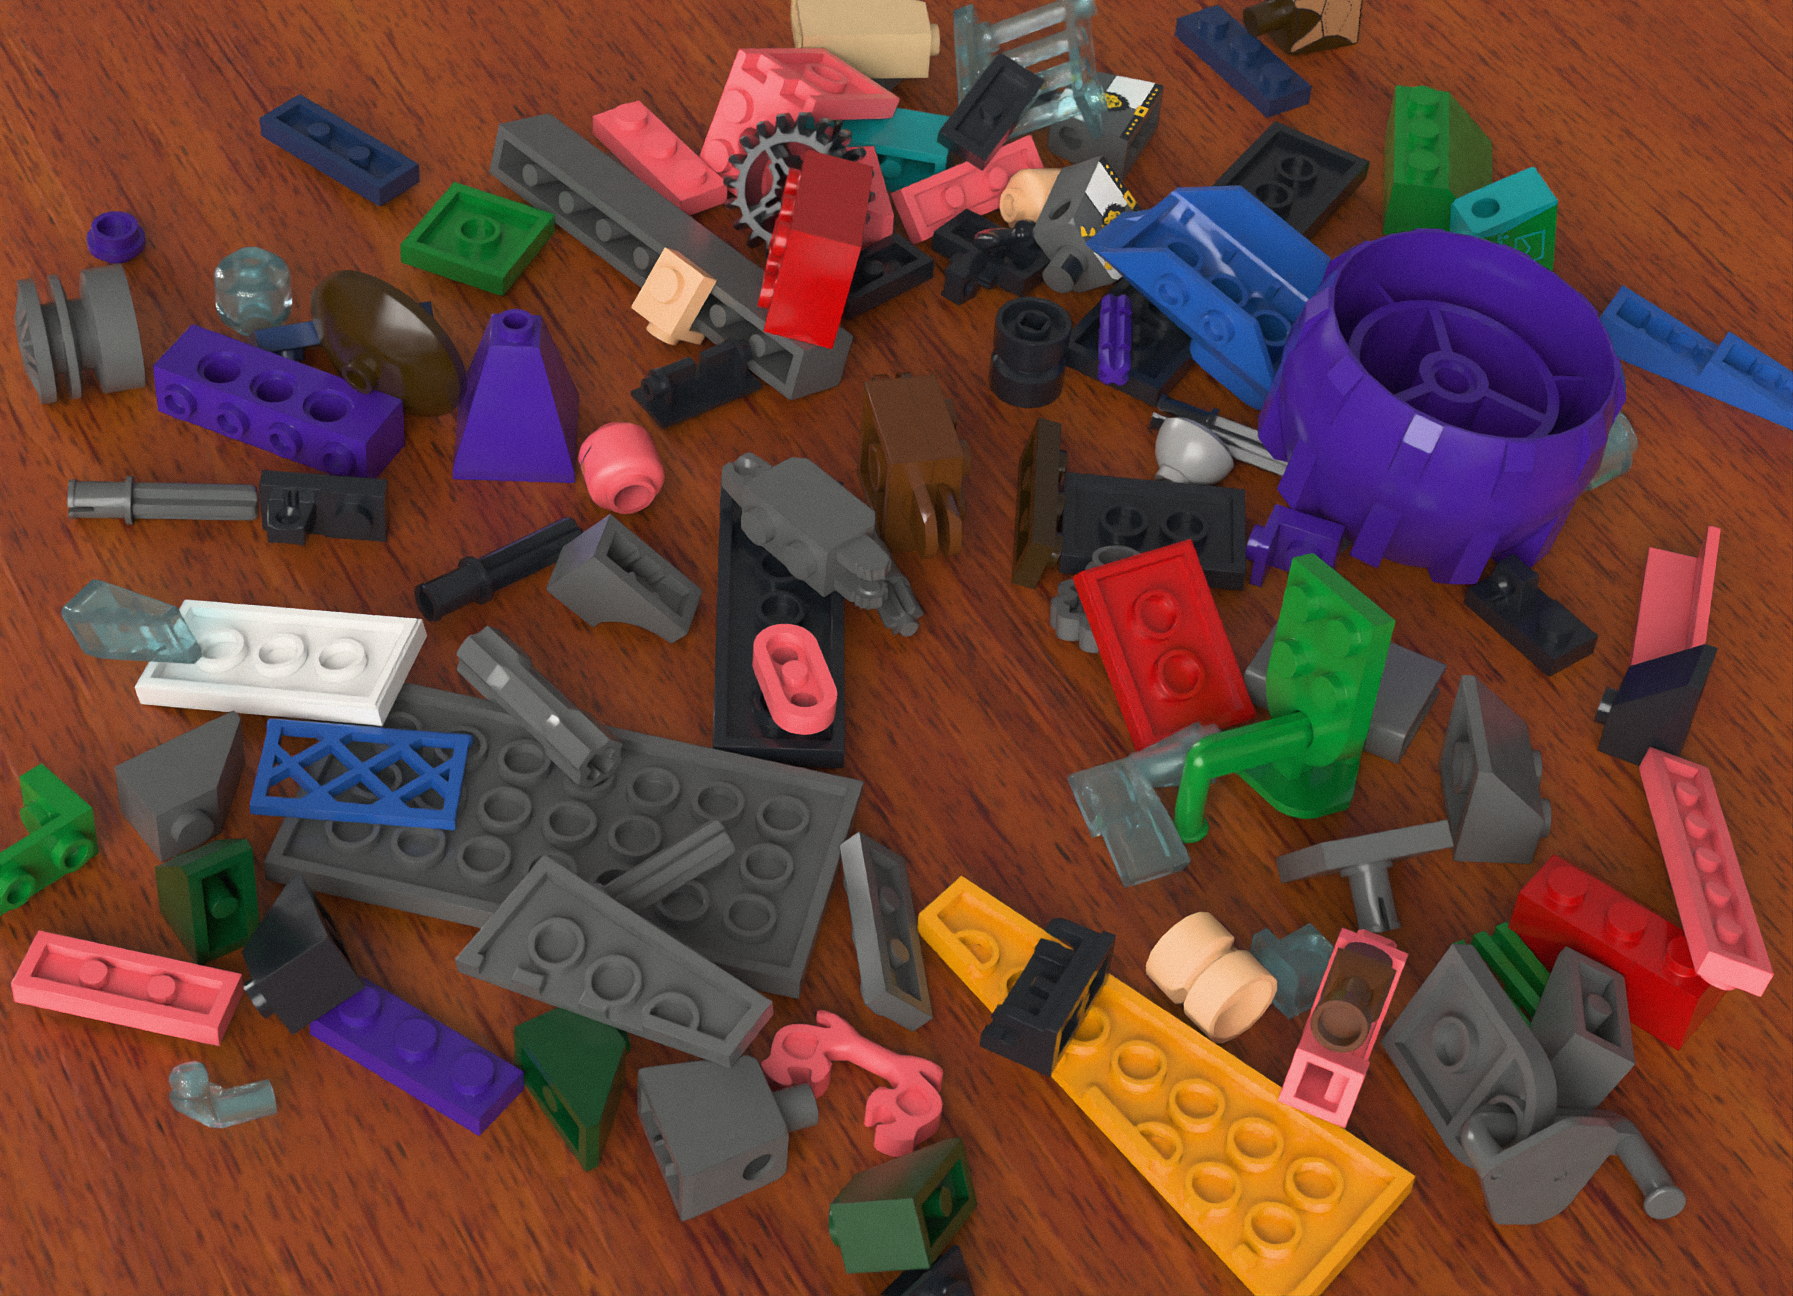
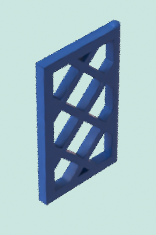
[250,719,473,830]

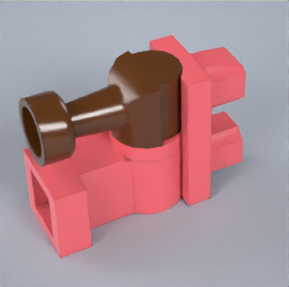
[1278,928,1409,1128]

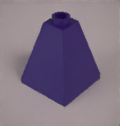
[453,309,579,483]

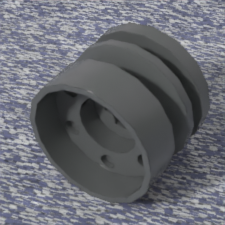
[13,263,145,405]

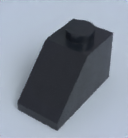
[1594,644,1718,766]
[242,874,365,1035]

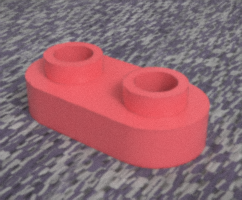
[752,624,837,735]

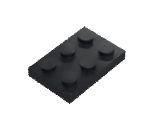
[1059,472,1246,591]

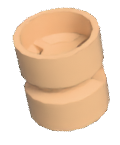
[1146,912,1277,1043]

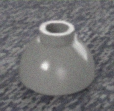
[1154,417,1234,486]

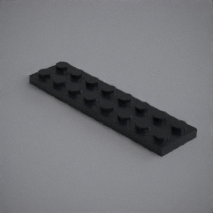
[1065,121,1370,407]

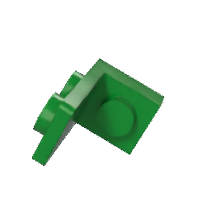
[0,763,99,916]

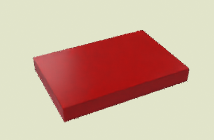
[1072,539,1257,757]

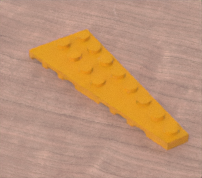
[917,876,1415,1296]

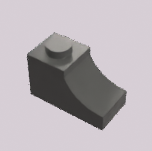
[546,514,703,644]

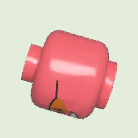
[578,422,665,514]

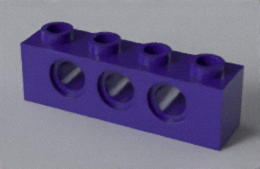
[153,324,405,479]

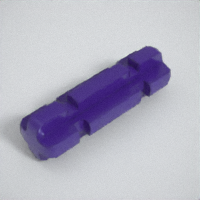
[1098,293,1132,386]

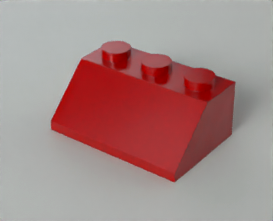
[1508,854,1727,1051]

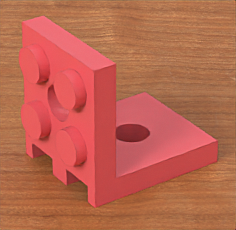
[699,48,900,220]

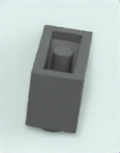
[114,710,245,862]
[1529,946,1635,1109]

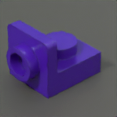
[1246,504,1346,588]

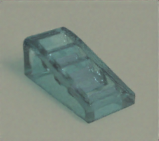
[61,579,203,664]

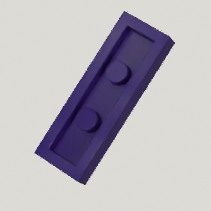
[309,975,524,1136]

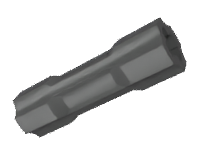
[456,625,623,789]

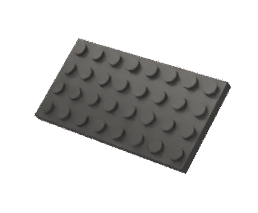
[264,682,864,999]

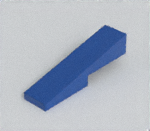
[1600,285,1793,430]

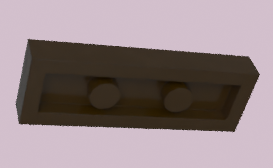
[1011,417,1068,589]

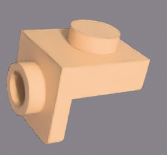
[631,247,717,346]

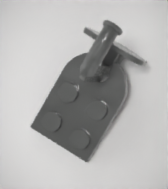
[1381,944,1686,1225]

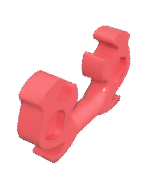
[761,1010,943,1157]

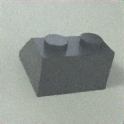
[1438,675,1551,864]

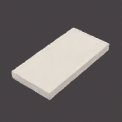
[134,599,427,726]

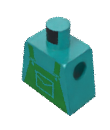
[1450,167,1558,272]

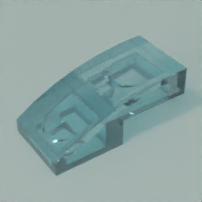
[1067,757,1191,888]

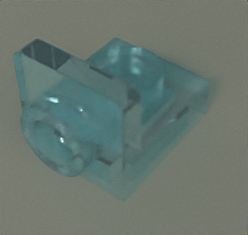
[1250,923,1334,1020]

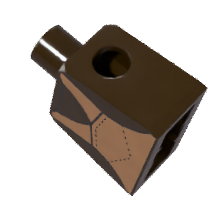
[1243,0,1363,56]

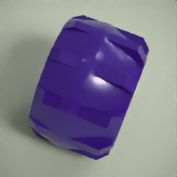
[1258,228,1626,584]

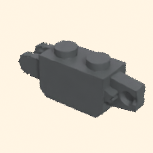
[721,452,891,611]

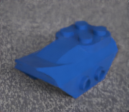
[1085,186,1331,411]

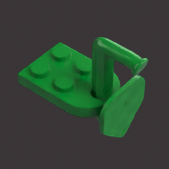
[1170,553,1396,844]

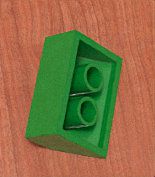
[1382,85,1492,235]

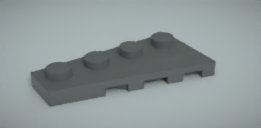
[455,855,774,1068]

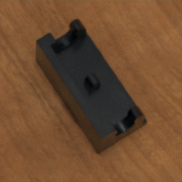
[979,918,1116,1077]

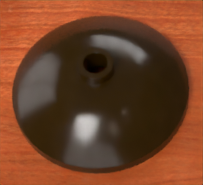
[311,270,468,417]

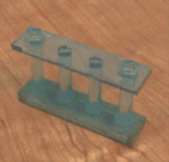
[953,0,1108,147]

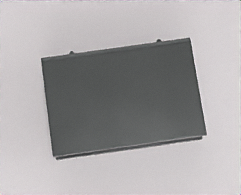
[1243,621,1447,764]

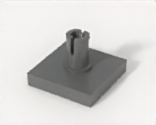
[1276,820,1453,933]

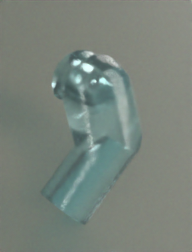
[168,1062,277,1129]

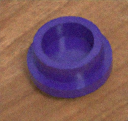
[86,211,146,264]

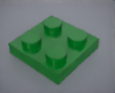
[400,182,555,296]

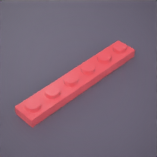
[1639,747,1774,997]

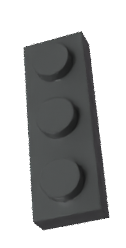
[840,831,933,1032]

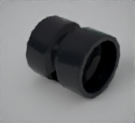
[988,297,1072,408]

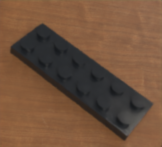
[712,482,845,769]

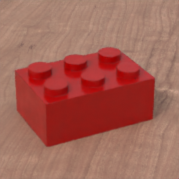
[757,149,873,349]

